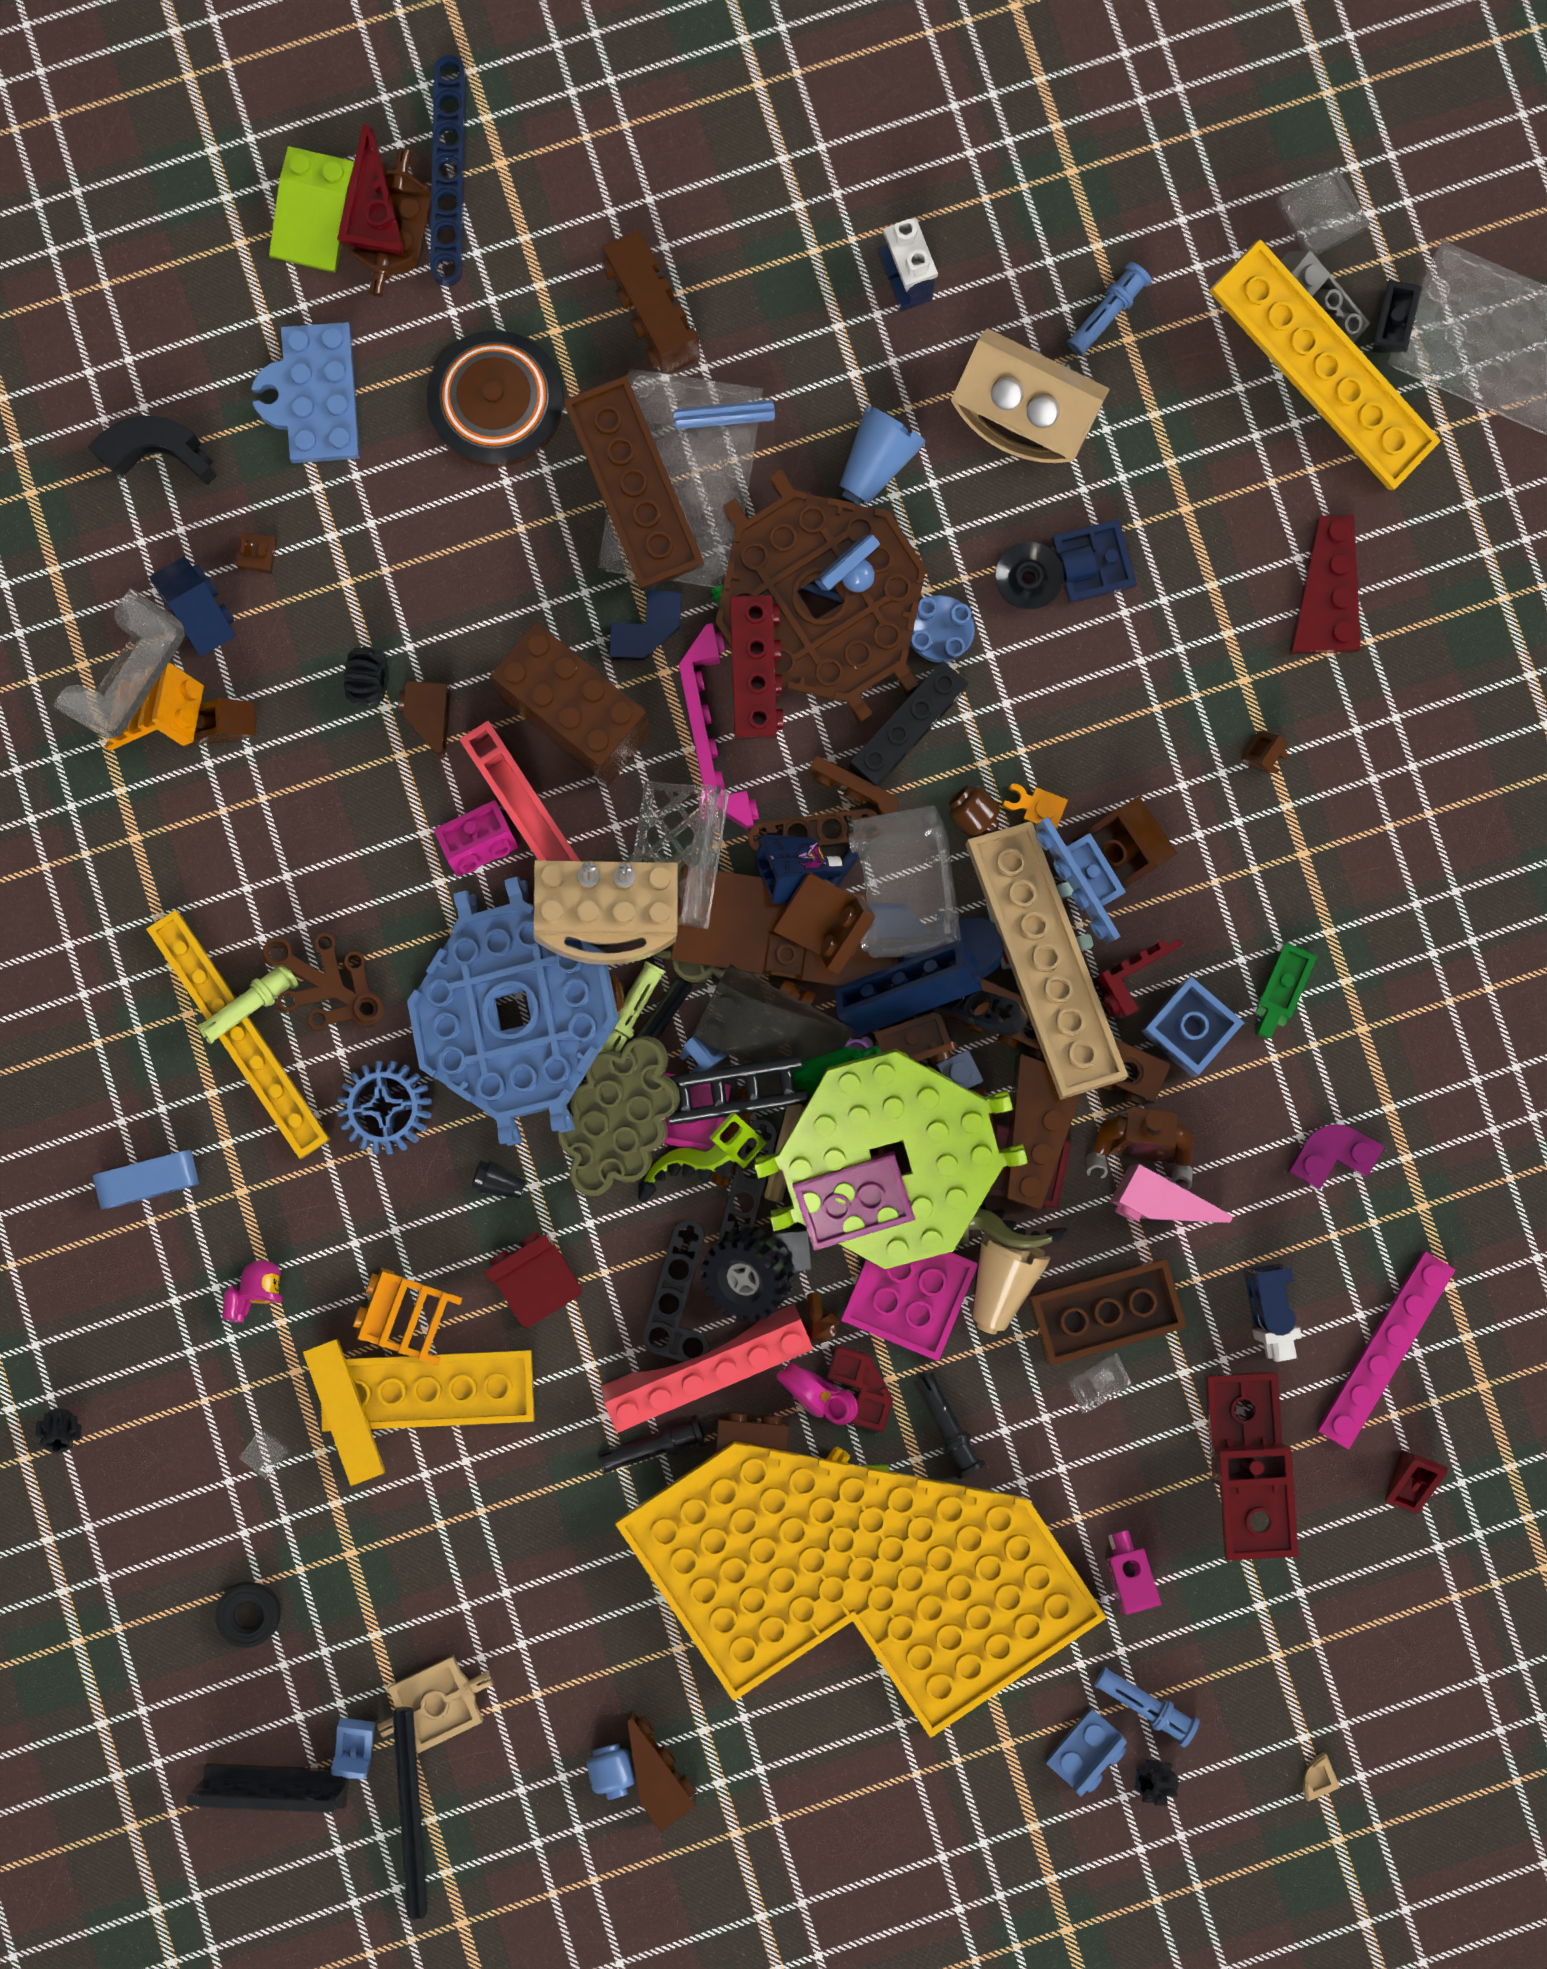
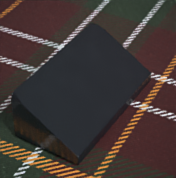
[1372,280,1422,353]

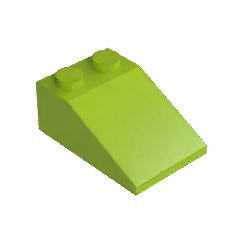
[269,146,354,273]

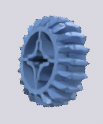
[337,1061,432,1155]

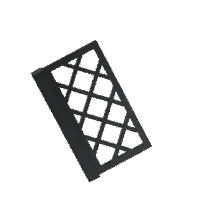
[187,1763,348,1813]

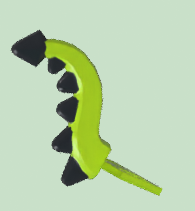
[638,1111,767,1203]

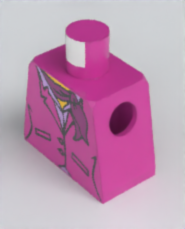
[1106,1530,1162,1615]

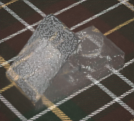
[1067,1353,1132,1414]

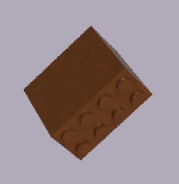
[490,622,651,787]

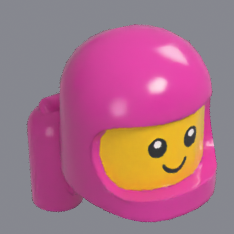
[222,1260,283,1323]

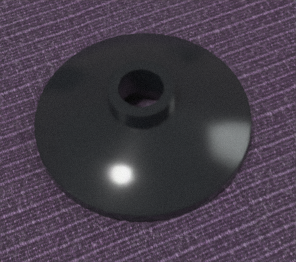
[995,541,1064,610]

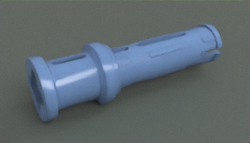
[1067,262,1152,357]
[1094,1666,1200,1748]

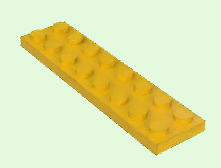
[1209,239,1441,490]

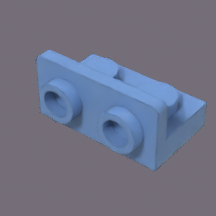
[1045,1706,1127,1796]

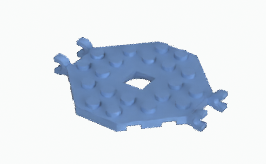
[407,877,619,1146]

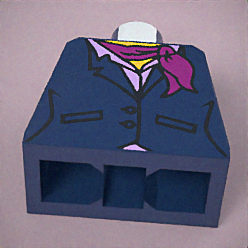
[755,835,842,904]

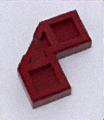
[826,1345,893,1433]

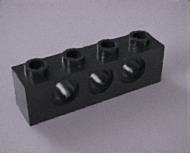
[849,661,969,787]

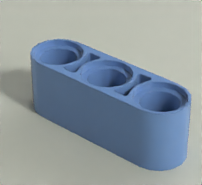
[92,1150,200,1210]

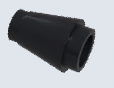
[472,1160,526,1199]

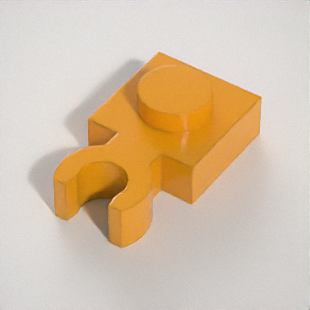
[1002,784,1068,829]

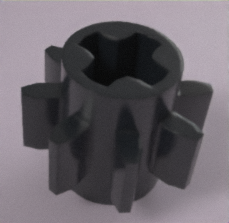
[35,1408,82,1453]
[1134,1760,1180,1806]

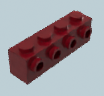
[730,595,783,740]

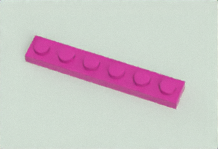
[1316,1251,1455,1450]

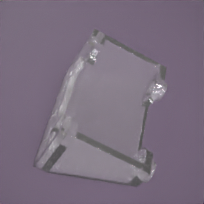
[51,588,184,738]
[849,805,962,958]

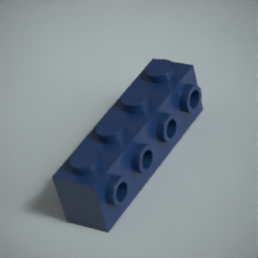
[835,940,982,1037]

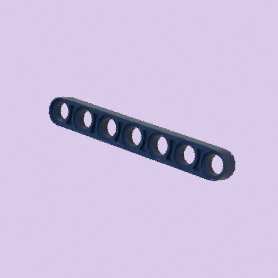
[430,55,466,287]

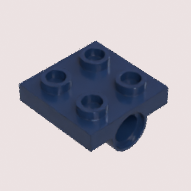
[1052,519,1137,604]

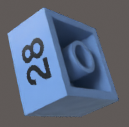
[1139,976,1244,1077]

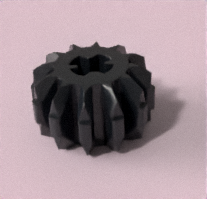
[343,647,389,706]

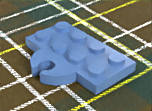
[252,322,360,463]

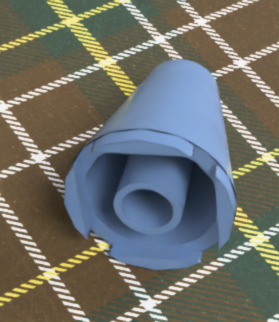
[839,405,926,505]

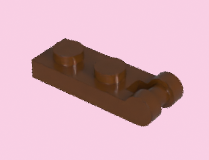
[809,755,899,819]

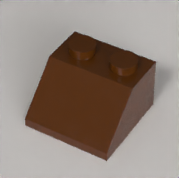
[1072,796,1177,889]

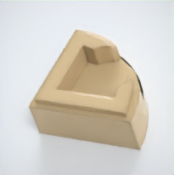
[1302,1752,1340,1801]

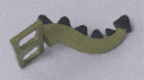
[957,1202,1068,1249]

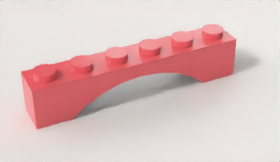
[459,721,580,861]
[601,1304,814,1433]

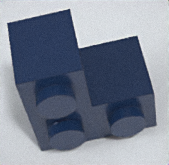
[149,556,236,657]

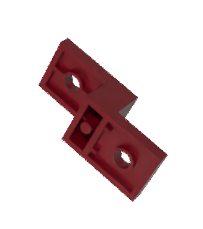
[1205,1372,1299,1561]

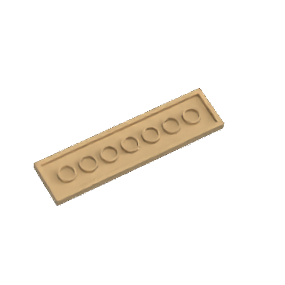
[965,821,1128,1100]

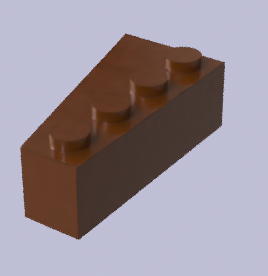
[600,229,700,376]
[1002,1054,1081,1212]

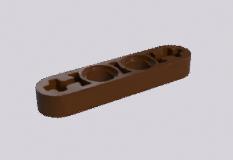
[748,809,881,853]

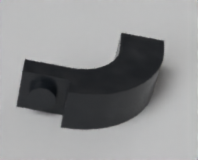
[88,416,217,486]

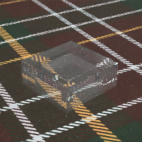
[239,1428,290,1479]

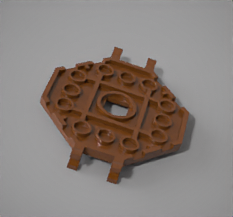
[715,469,926,724]

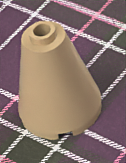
[972,1233,1050,1334]

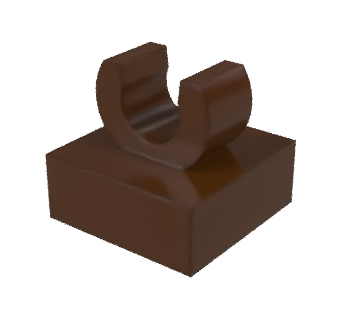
[236,532,277,573]
[1240,731,1289,774]

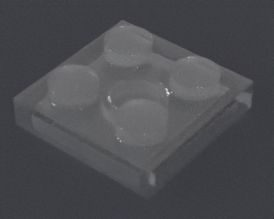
[1276,167,1370,256]

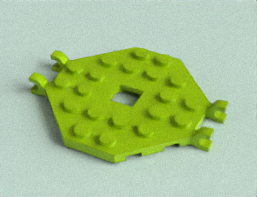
[754,1049,1028,1269]

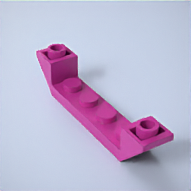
[679,623,759,831]

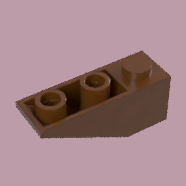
[627,1711,698,1832]

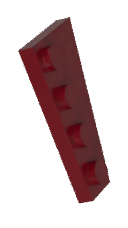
[1290,515,1361,654]

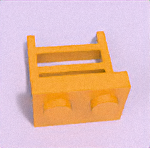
[105,661,204,751]
[353,1267,463,1365]

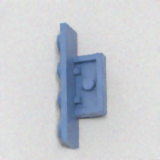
[1035,817,1126,945]

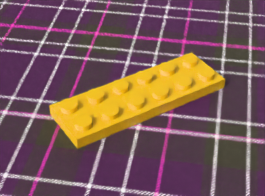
[321,1350,535,1432]

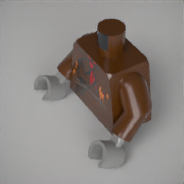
[1085,1107,1194,1190]

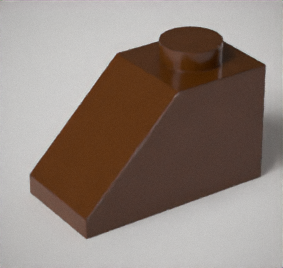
[398,681,451,758]
[188,698,257,745]

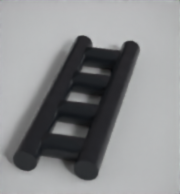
[668,1054,809,1126]

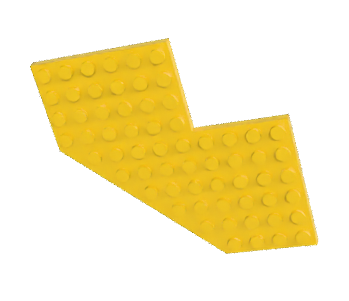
[615,1441,1107,1738]

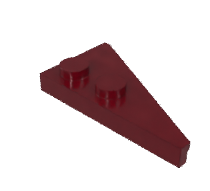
[337,124,404,255]

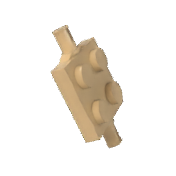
[377,1655,494,1754]

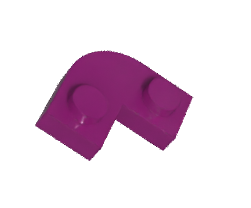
[1287,1124,1384,1189]

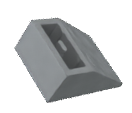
[1281,250,1370,343]

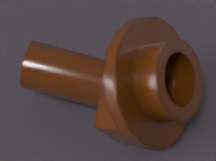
[805,1292,840,1343]

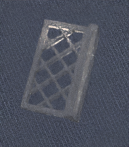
[632,781,729,929]

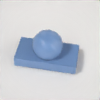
[815,535,880,593]

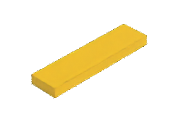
[303,1339,386,1486]

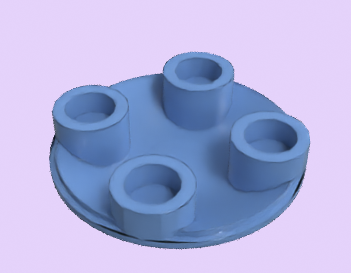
[910,595,975,663]

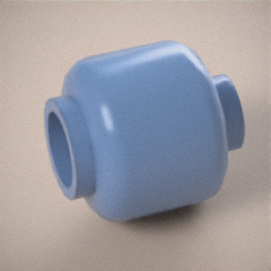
[587,1743,636,1800]

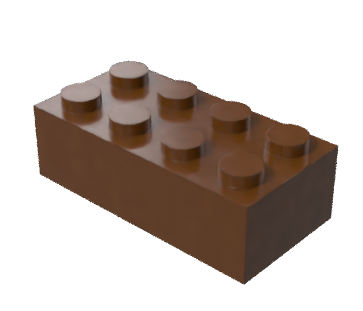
[1027,1258,1187,1366]

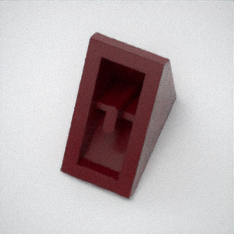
[1385,1450,1448,1514]

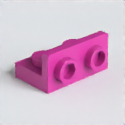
[433,799,519,877]

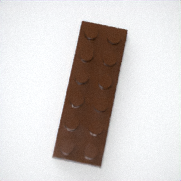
[563,375,705,591]

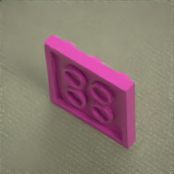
[841,1252,978,1361]

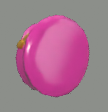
[776,1361,839,1417]

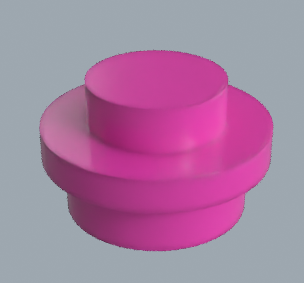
[824,1389,858,1425]

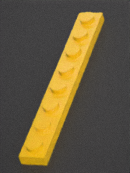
[146,910,331,1159]

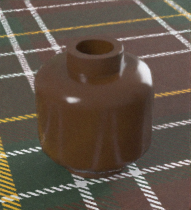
[948,785,1000,837]

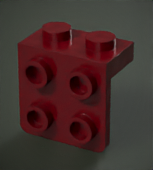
[484,1231,582,1328]

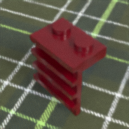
[1093,939,1183,1021]

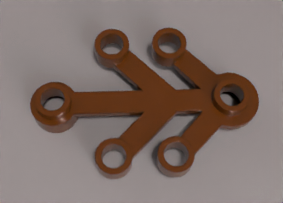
[262,933,384,1031]

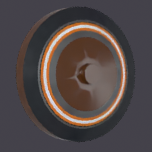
[427,330,564,467]

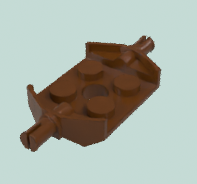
[348,149,432,297]

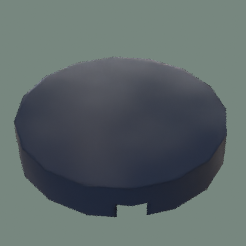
[936,917,1005,979]

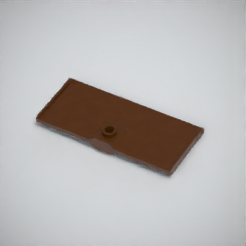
[670,864,908,987]

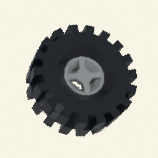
[700,1227,795,1323]

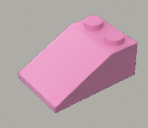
[1110,1164,1233,1223]

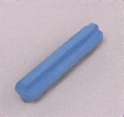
[673,400,775,429]

